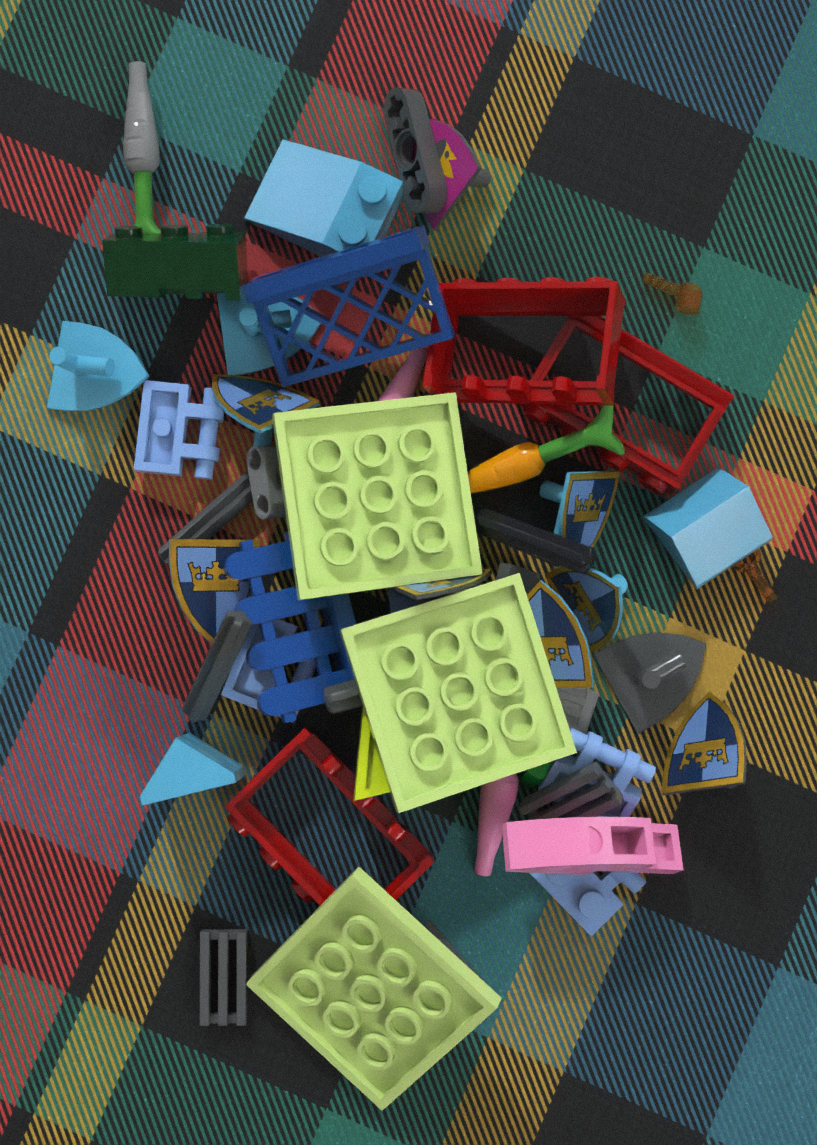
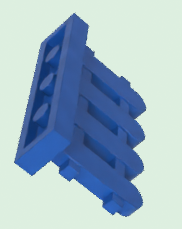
[224,532,356,723]

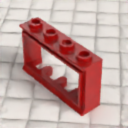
[422,277,626,406]
[519,316,734,495]
[224,726,435,906]

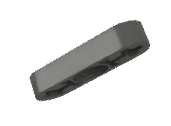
[383,88,447,213]

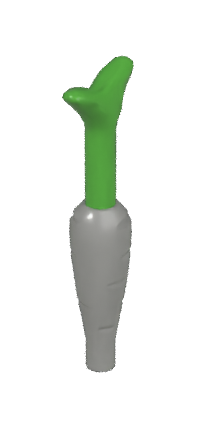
[123,61,161,234]

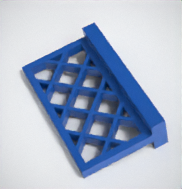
[241,225,455,387]

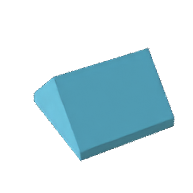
[644,467,773,589]
[140,733,246,806]

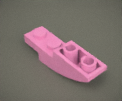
[502,817,684,875]

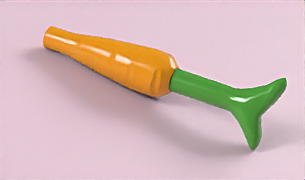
[468,406,625,494]

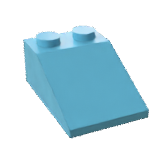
[244,139,403,277]

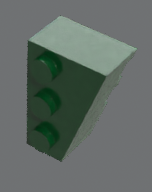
[102,224,248,301]

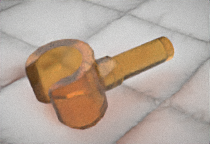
[642,272,702,315]
[732,549,777,603]

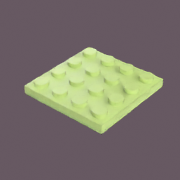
[272,392,483,601]
[339,573,577,813]
[246,867,502,1111]

